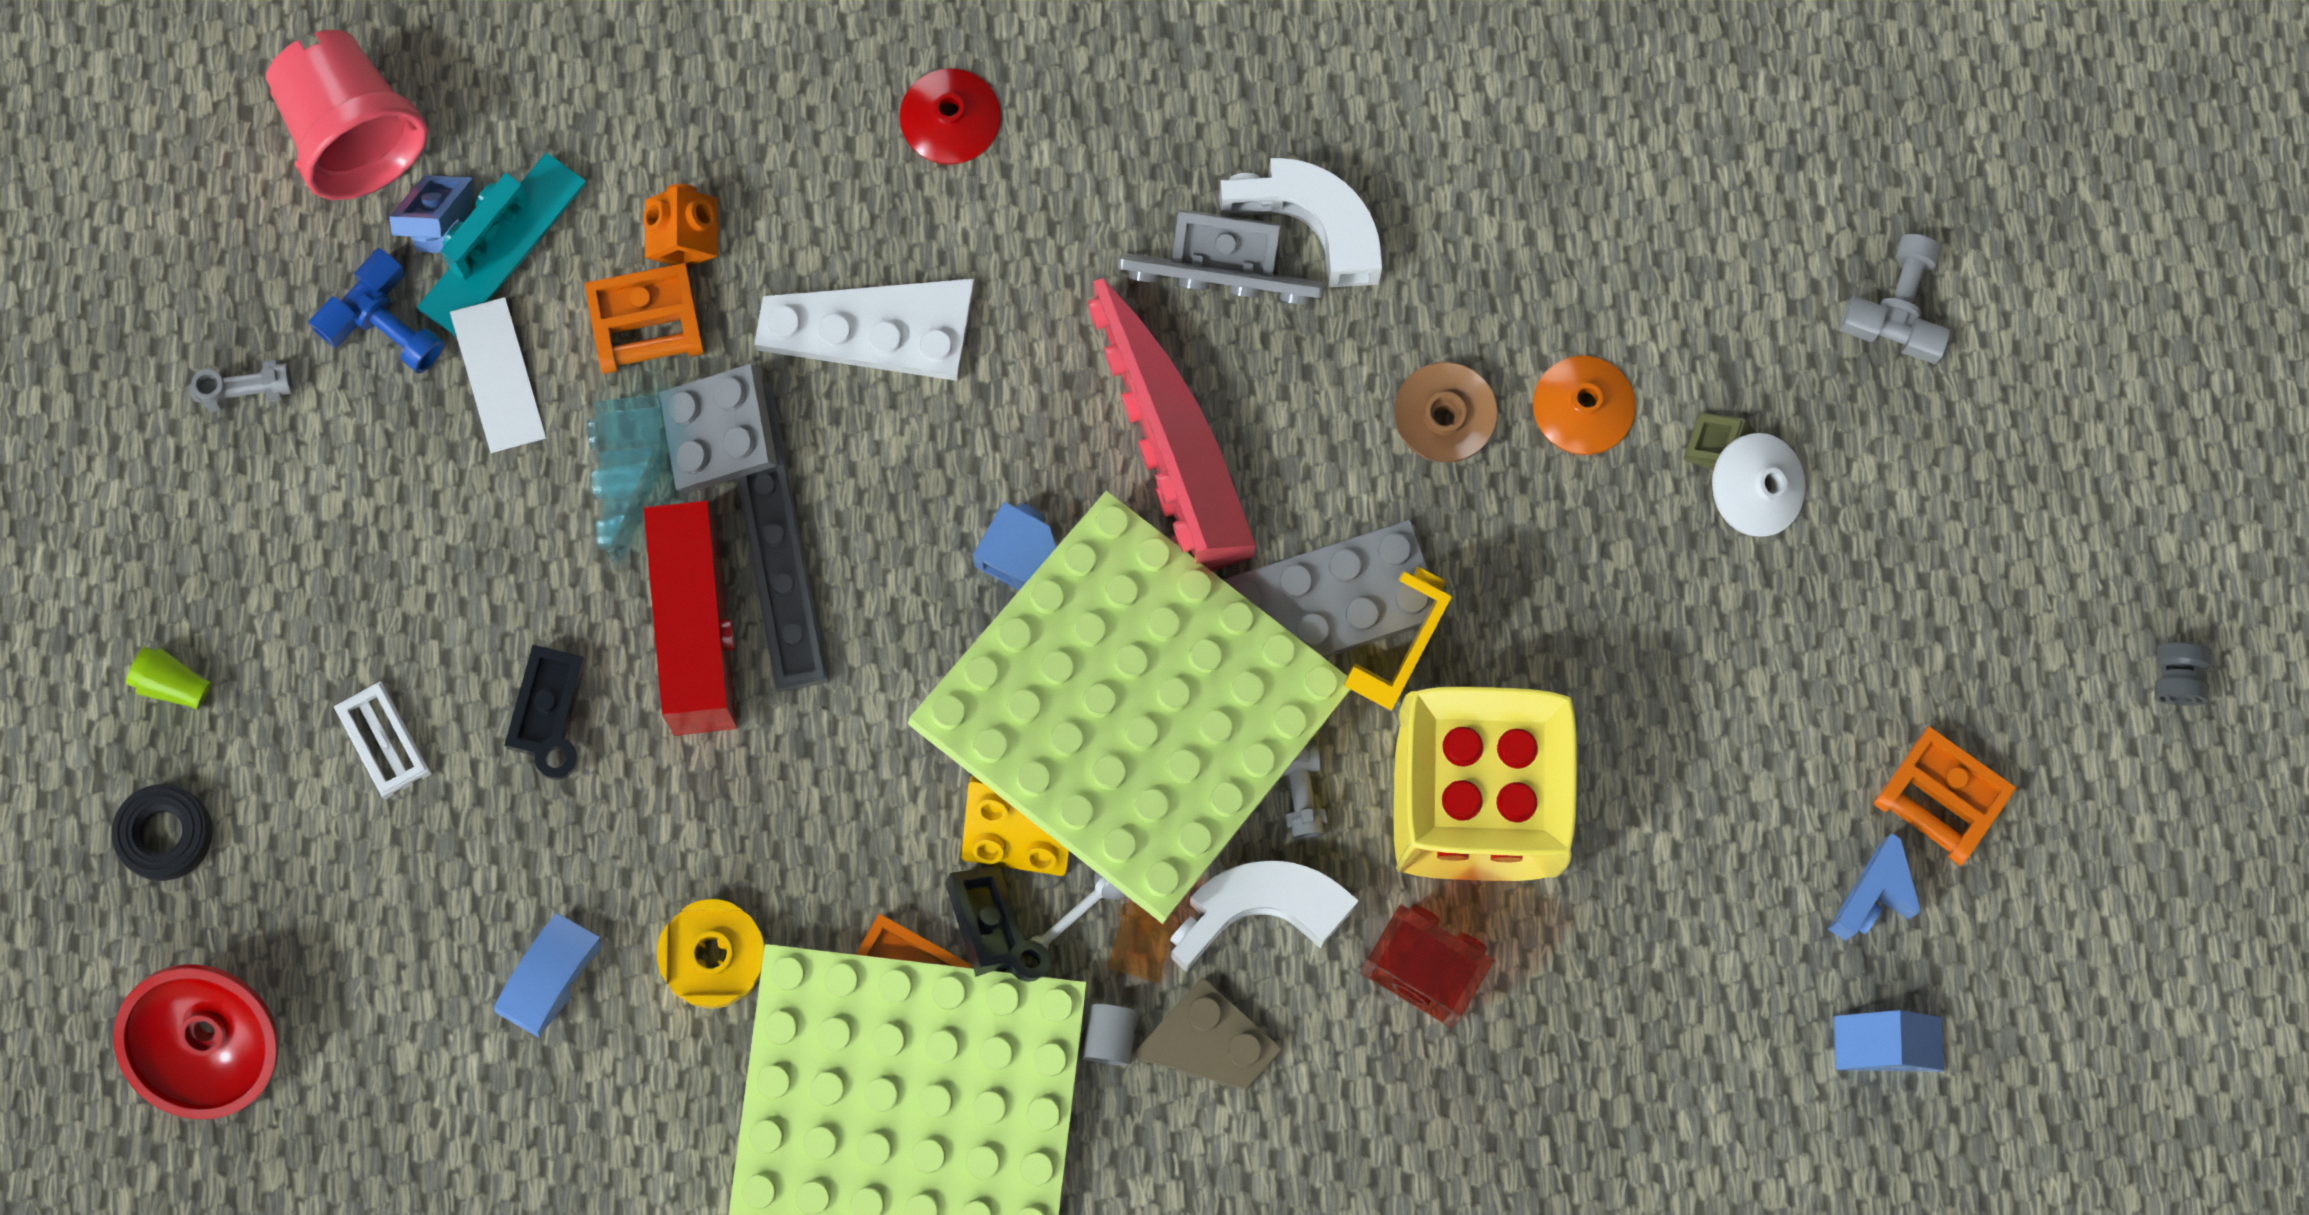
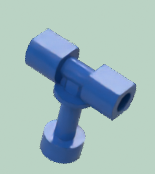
[308,248,444,374]

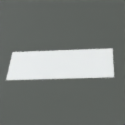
[450,297,546,453]

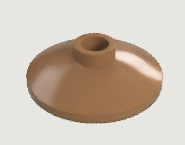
[1394,362,1498,463]

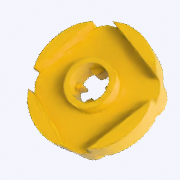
[657,899,765,1009]

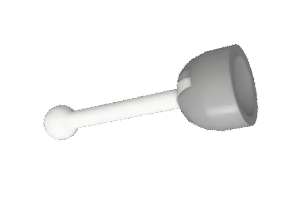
[1030,871,1126,950]

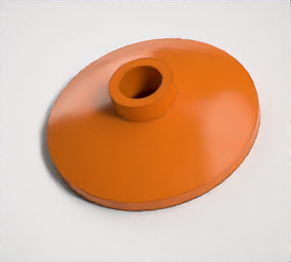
[1533,356,1636,455]

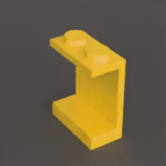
[1344,566,1452,711]

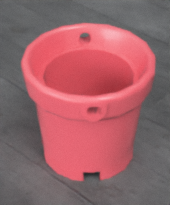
[265,30,428,200]

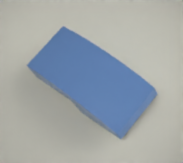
[494,913,601,1038]

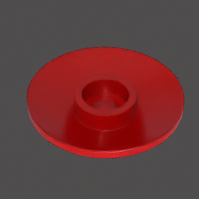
[900,68,1001,165]

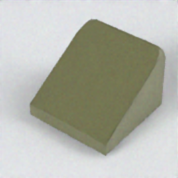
[1683,412,1756,471]

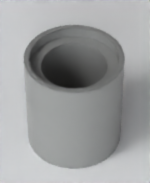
[1082,1004,1137,1066]

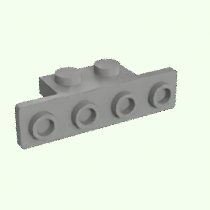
[1118,209,1323,304]

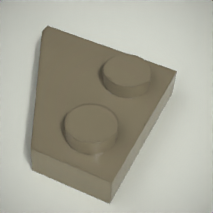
[1133,977,1282,1091]

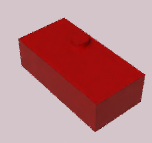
[643,500,737,736]

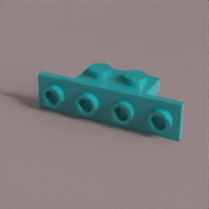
[417,152,587,338]

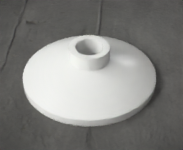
[1712,433,1805,537]

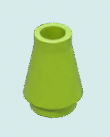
[126,646,211,711]

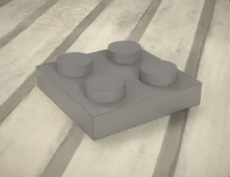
[659,364,778,494]

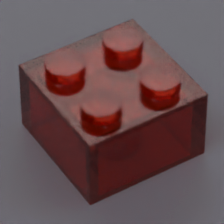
[1359,904,1495,1029]

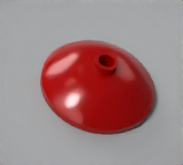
[113,964,279,1120]

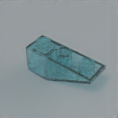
[587,395,667,565]

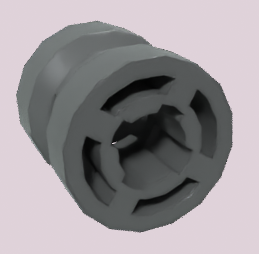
[2154,642,2211,706]

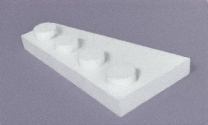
[754,279,975,381]

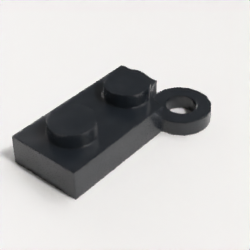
[504,645,586,780]
[945,865,1051,982]

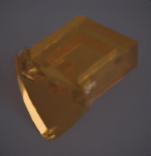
[1107,902,1182,984]

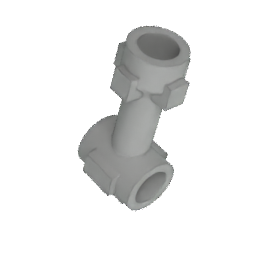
[189,360,293,412]
[1282,740,1327,839]

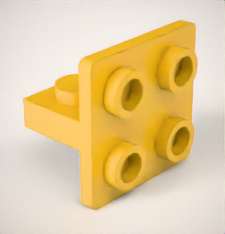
[961,775,1069,876]

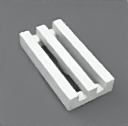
[334,681,432,800]

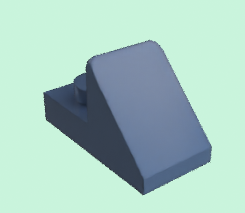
[389,175,474,253]
[1827,833,1920,941]

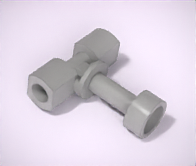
[1838,234,1950,364]

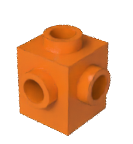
[643,184,719,268]

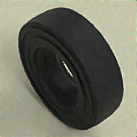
[112,784,212,881]

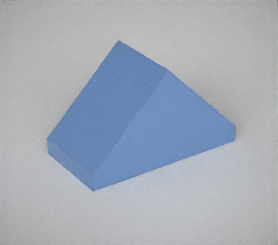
[1833,1010,1944,1072]

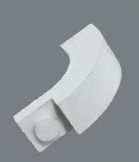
[1219,158,1382,288]
[1170,861,1358,972]

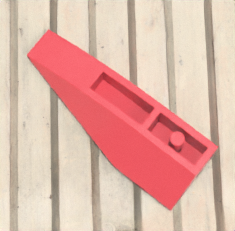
[1087,278,1256,571]

